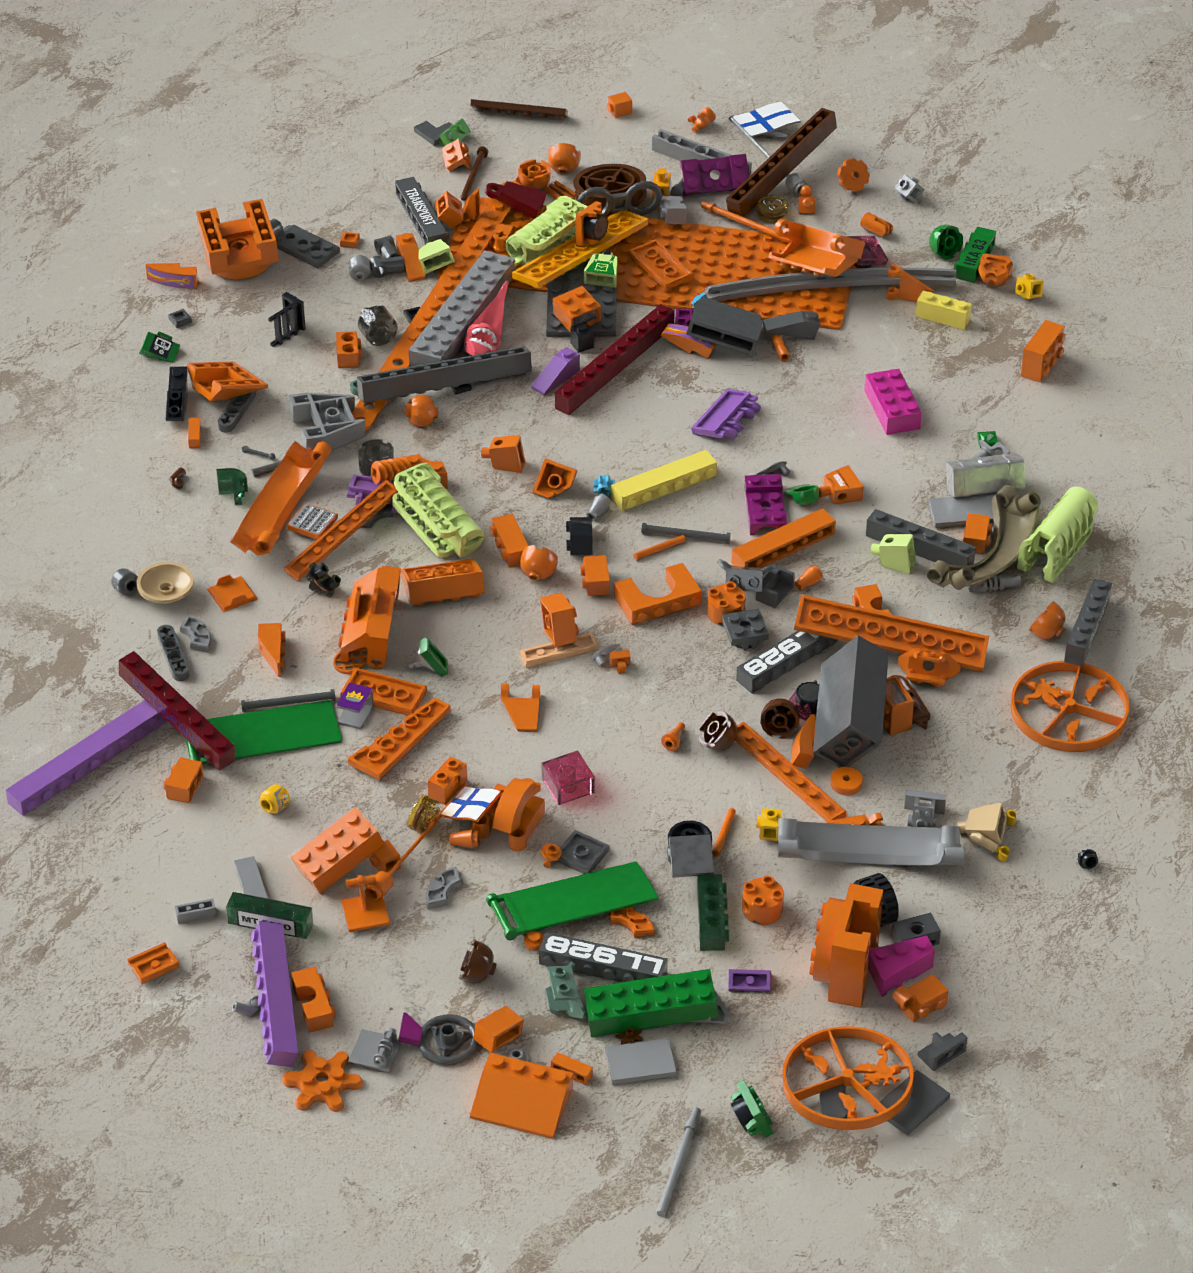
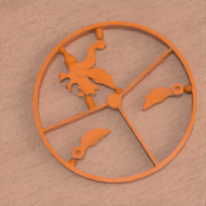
[1010,661,1129,752]
[782,1026,914,1130]

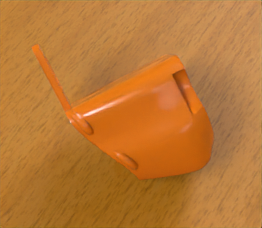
[978,254,1013,287]

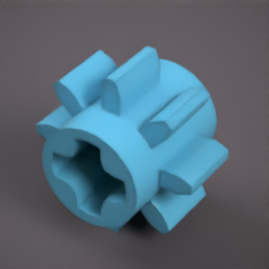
[593,475,615,497]

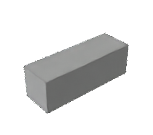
[175,898,216,924]

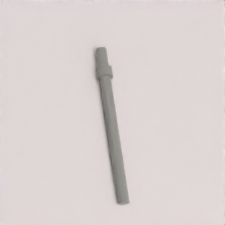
[657,1107,701,1217]

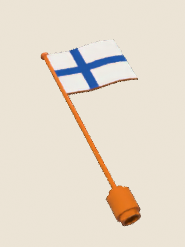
[365,783,501,901]

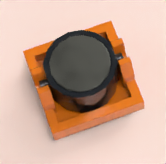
[575,201,608,246]

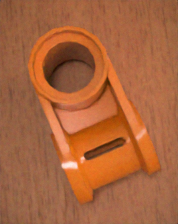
[493,223,515,253]

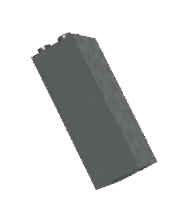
[813,635,889,768]

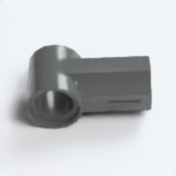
[374,235,401,258]
[369,256,404,278]

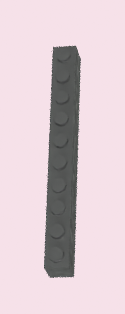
[357,346,532,403]

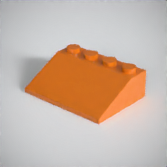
[401,558,485,606]
[470,1052,573,1139]

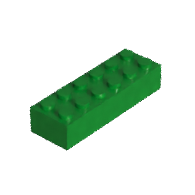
[584,969,718,1037]

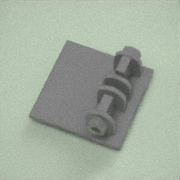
[348,1028,401,1072]

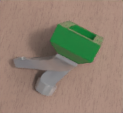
[407,637,448,677]

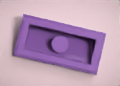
[728,969,771,992]

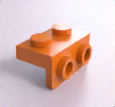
[442,139,472,172]

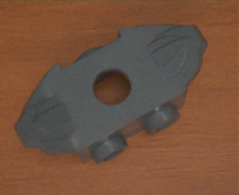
[717,559,778,592]

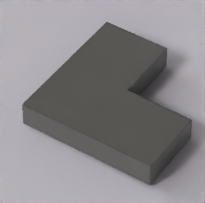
[414,121,453,146]

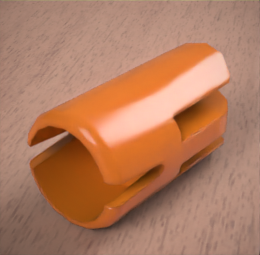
[860,212,893,237]

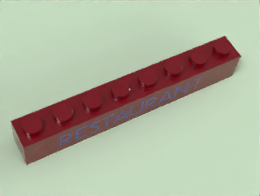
[119,651,235,771]

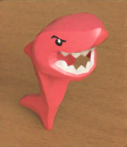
[464,280,509,356]

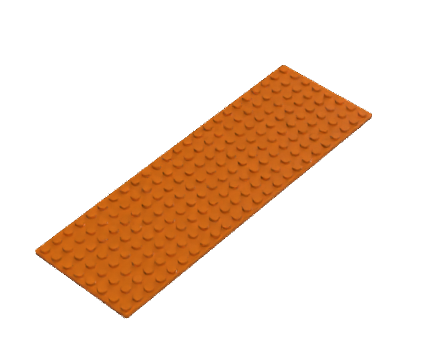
[437,196,856,330]

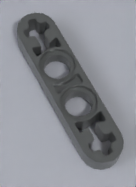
[218,391,256,433]
[157,625,190,681]

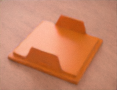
[207,574,257,612]

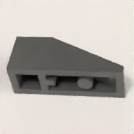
[763,311,821,340]

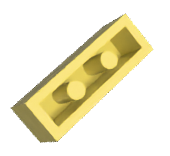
[916,291,972,330]

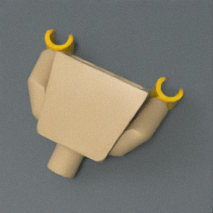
[957,803,1017,862]

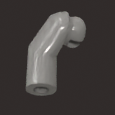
[232,995,261,1016]

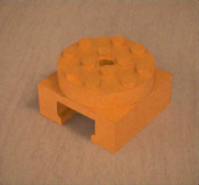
[196,199,279,281]
[809,883,883,1008]

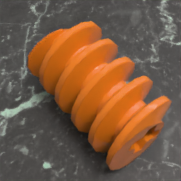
[371,456,412,484]

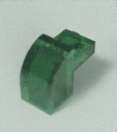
[216,468,248,505]

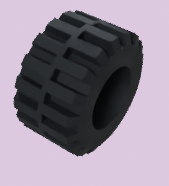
[853,873,899,927]

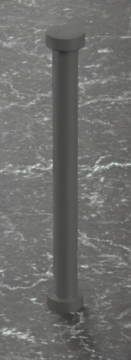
[641,522,731,544]
[241,689,336,712]

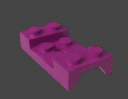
[679,154,749,196]
[744,474,787,535]

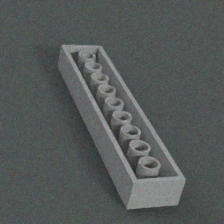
[409,250,516,367]

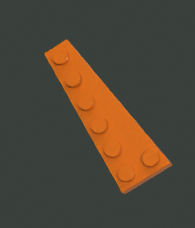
[348,698,451,780]

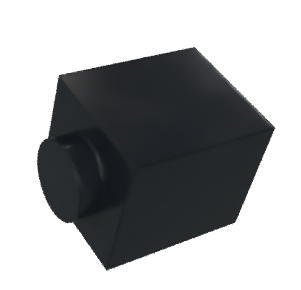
[570,322,594,353]

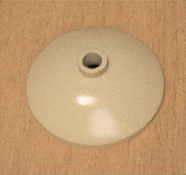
[137,562,194,604]

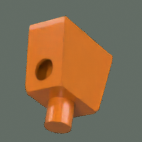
[481,435,526,473]

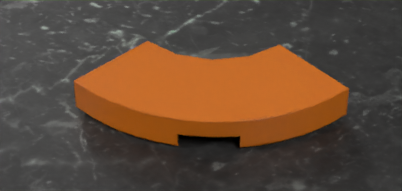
[609,907,655,938]

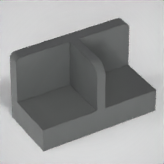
[917,1032,968,1071]

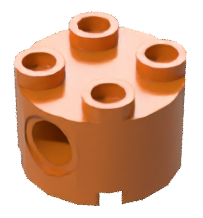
[707,582,746,625]
[742,875,784,925]

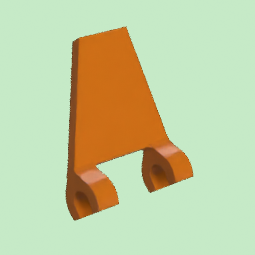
[886,264,934,302]
[501,683,541,732]

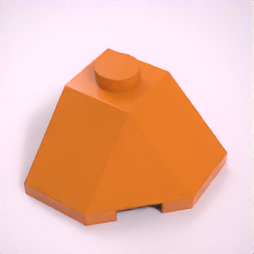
[532,458,578,499]

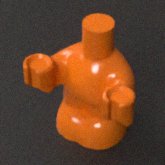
[688,107,716,133]

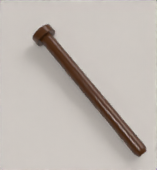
[460,146,489,201]

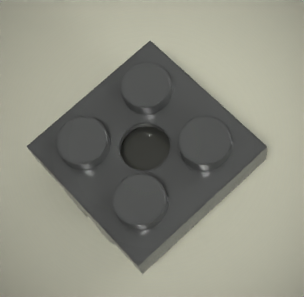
[722,609,769,651]

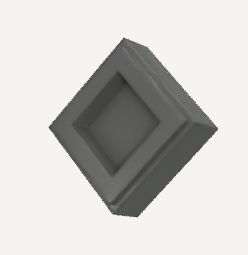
[168,309,192,328]

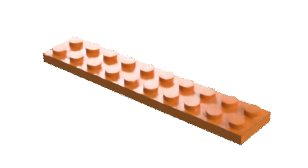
[793,594,989,672]

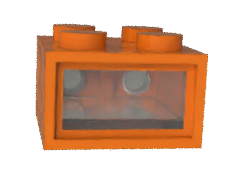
[553,286,601,332]
[883,676,914,735]

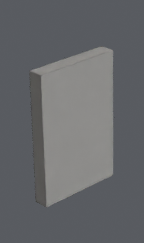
[605,1038,676,1085]

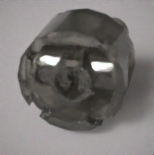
[358,305,398,346]
[358,439,394,477]

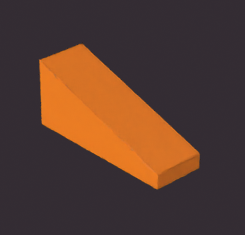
[464,189,480,220]

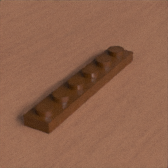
[470,99,568,120]

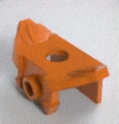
[897,648,961,687]

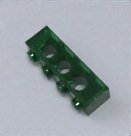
[697,874,729,951]

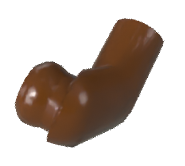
[169,467,186,489]

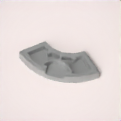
[180,615,211,653]
[426,867,462,910]

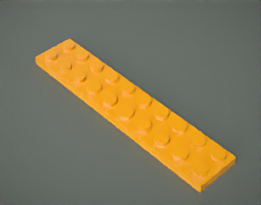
[512,210,648,288]

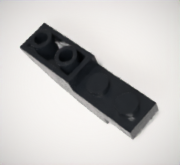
[165,366,188,421]

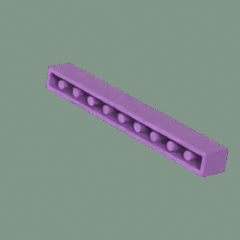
[6,700,167,816]

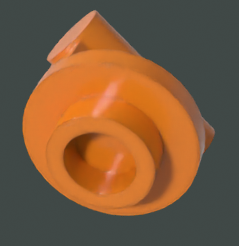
[541,843,562,868]

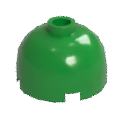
[929,224,963,259]

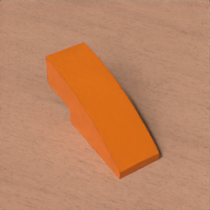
[791,714,816,769]

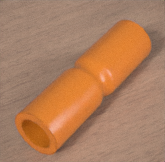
[771,334,790,362]

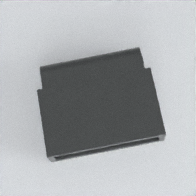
[686,296,763,355]

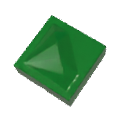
[977,431,998,448]

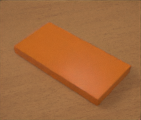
[628,239,694,290]
[340,667,427,716]

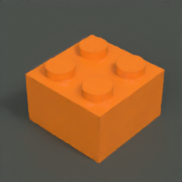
[540,592,579,647]

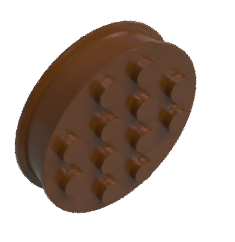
[573,164,647,212]

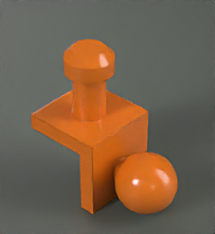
[798,185,815,214]

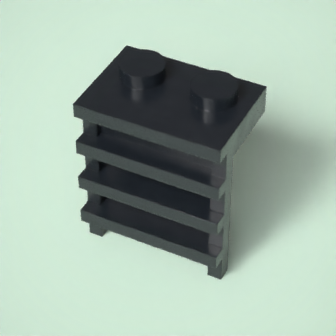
[268,292,306,347]

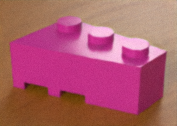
[867,935,935,997]

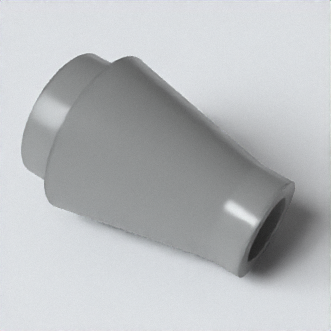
[586,494,611,521]

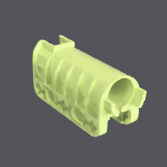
[506,196,587,266]

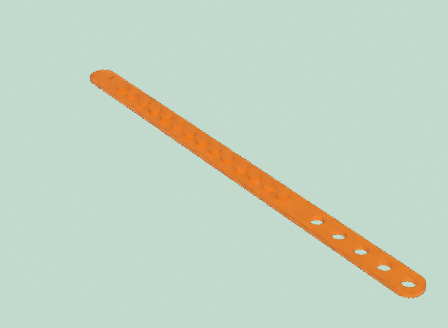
[352,181,521,431]

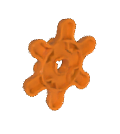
[282,1050,363,1112]

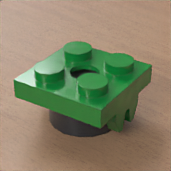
[730,1080,774,1138]

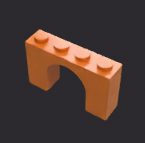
[614,563,702,625]

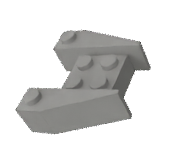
[289,393,365,450]

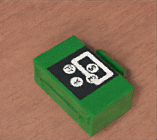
[139,331,180,363]

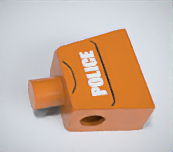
[819,465,863,504]

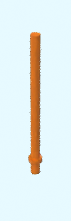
[701,201,790,243]

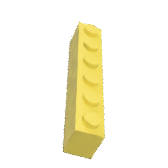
[611,450,717,511]

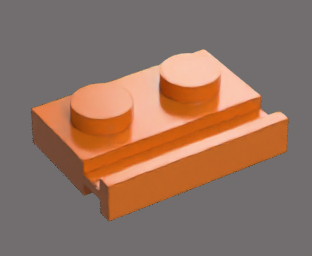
[127,942,180,984]

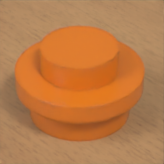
[524,931,544,951]

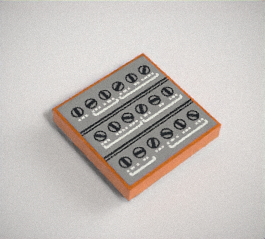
[287,503,338,540]

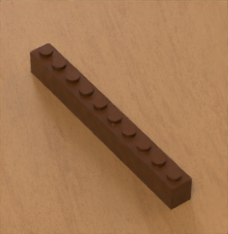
[726,108,837,217]

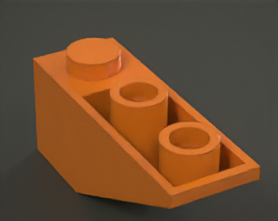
[258,623,286,677]

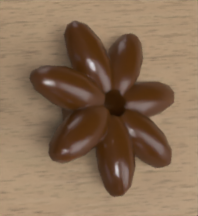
[615,1028,643,1045]

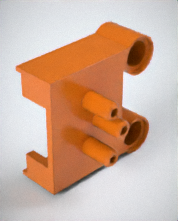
[472,783,545,852]

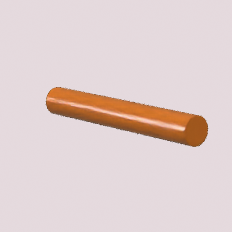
[633,535,686,560]
[712,808,736,856]

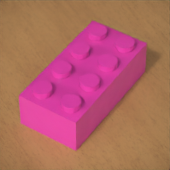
[864,369,922,435]

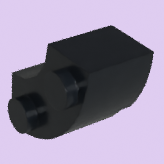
[566,517,593,555]

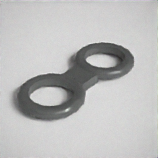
[577,181,662,216]

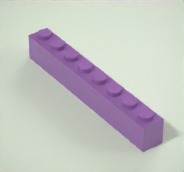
[251,921,298,1067]

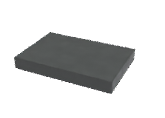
[874,1070,950,1135]

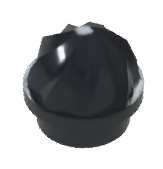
[1077,849,1098,869]

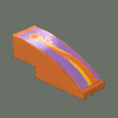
[146,263,198,289]
[661,324,717,359]

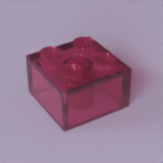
[541,750,595,805]

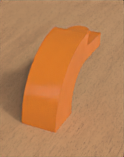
[492,778,541,834]

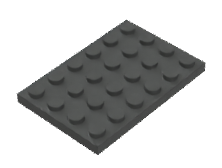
[546,260,617,337]

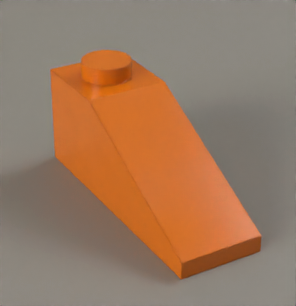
[396,233,426,282]

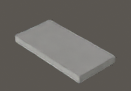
[928,493,997,528]

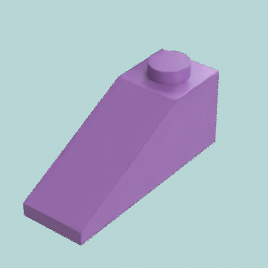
[531,347,580,396]

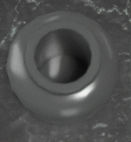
[111,568,138,595]

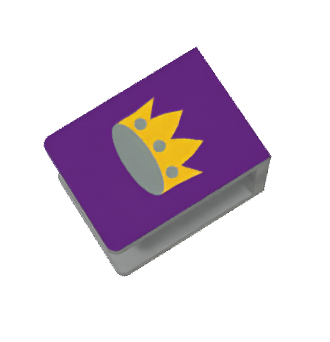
[337,683,374,729]

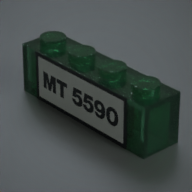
[226,892,313,939]

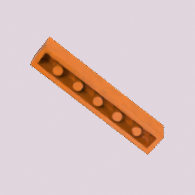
[731,508,836,568]

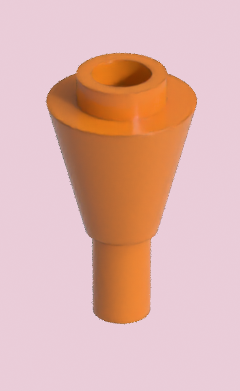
[661,722,685,751]

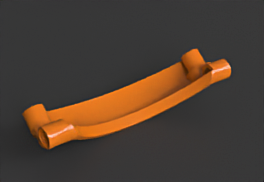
[230,441,332,556]

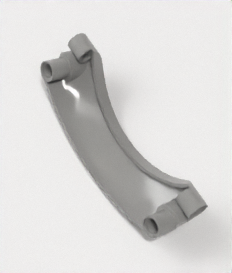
[777,818,964,866]

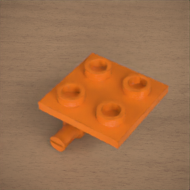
[341,874,390,933]

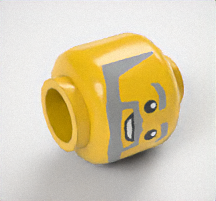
[260,784,290,814]

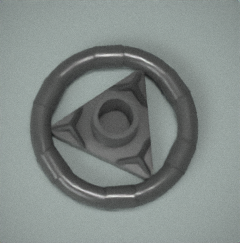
[419,1014,479,1065]

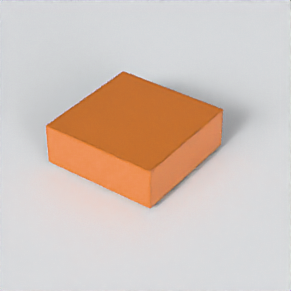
[340,232,360,248]

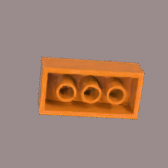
[291,807,385,894]

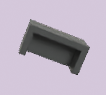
[756,566,795,608]

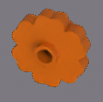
[837,158,870,192]

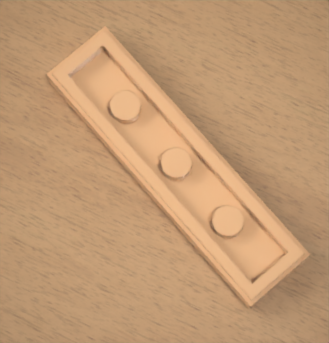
[520,633,599,668]

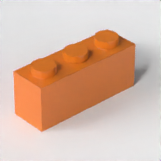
[490,514,528,567]

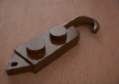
[888,675,931,730]

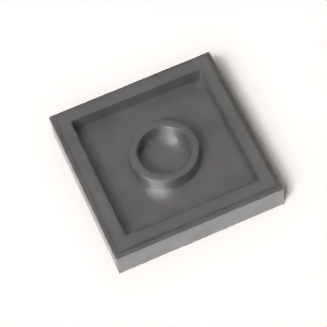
[556,830,610,874]
[669,834,714,878]

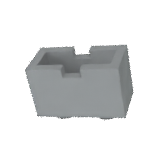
[658,196,687,224]

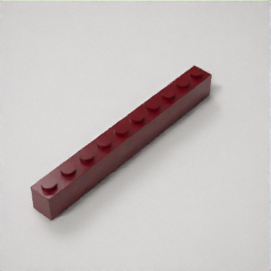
[555,304,675,415]

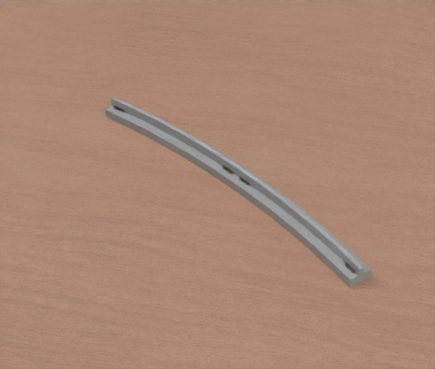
[705,268,956,302]

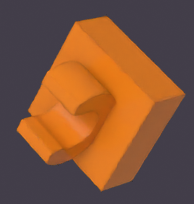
[609,650,631,674]

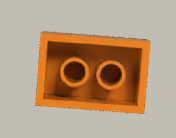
[1021,320,1066,382]

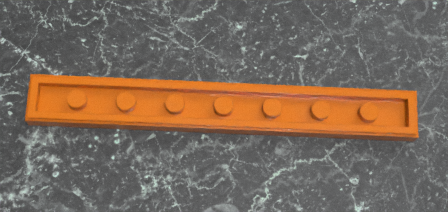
[284,480,398,581]
[735,722,847,821]

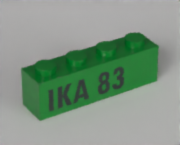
[954,226,996,283]

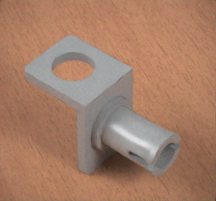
[970,440,1010,459]

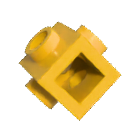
[1015,273,1044,299]
[756,808,782,841]

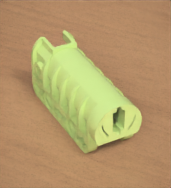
[392,463,484,558]
[1017,487,1099,583]

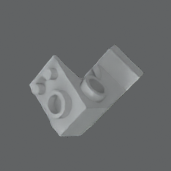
[904,789,946,828]

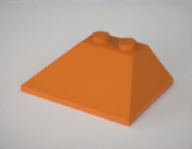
[187,361,268,402]

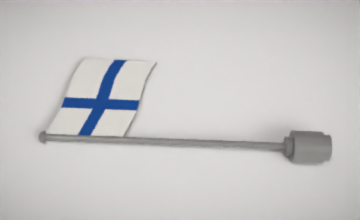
[728,102,807,196]

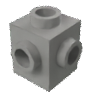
[895,174,925,203]

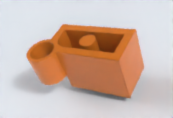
[892,974,949,1022]

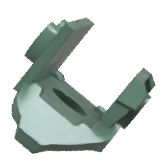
[545,961,587,1019]

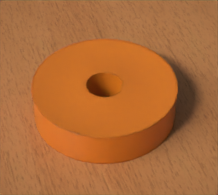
[830,767,863,795]

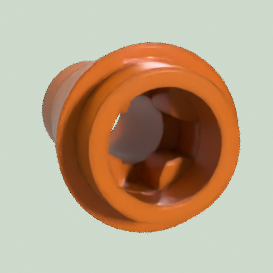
[795,565,823,591]
[450,828,481,849]

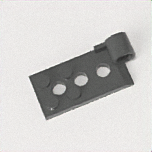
[270,219,340,268]

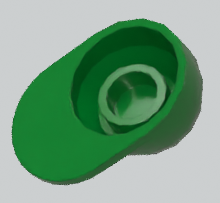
[784,484,820,506]

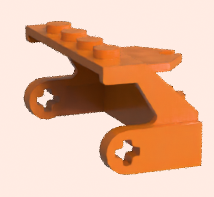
[768,219,865,277]
[339,566,401,669]

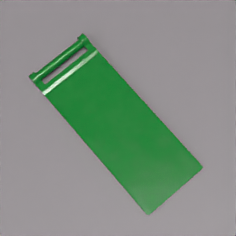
[186,700,342,765]
[486,861,658,941]

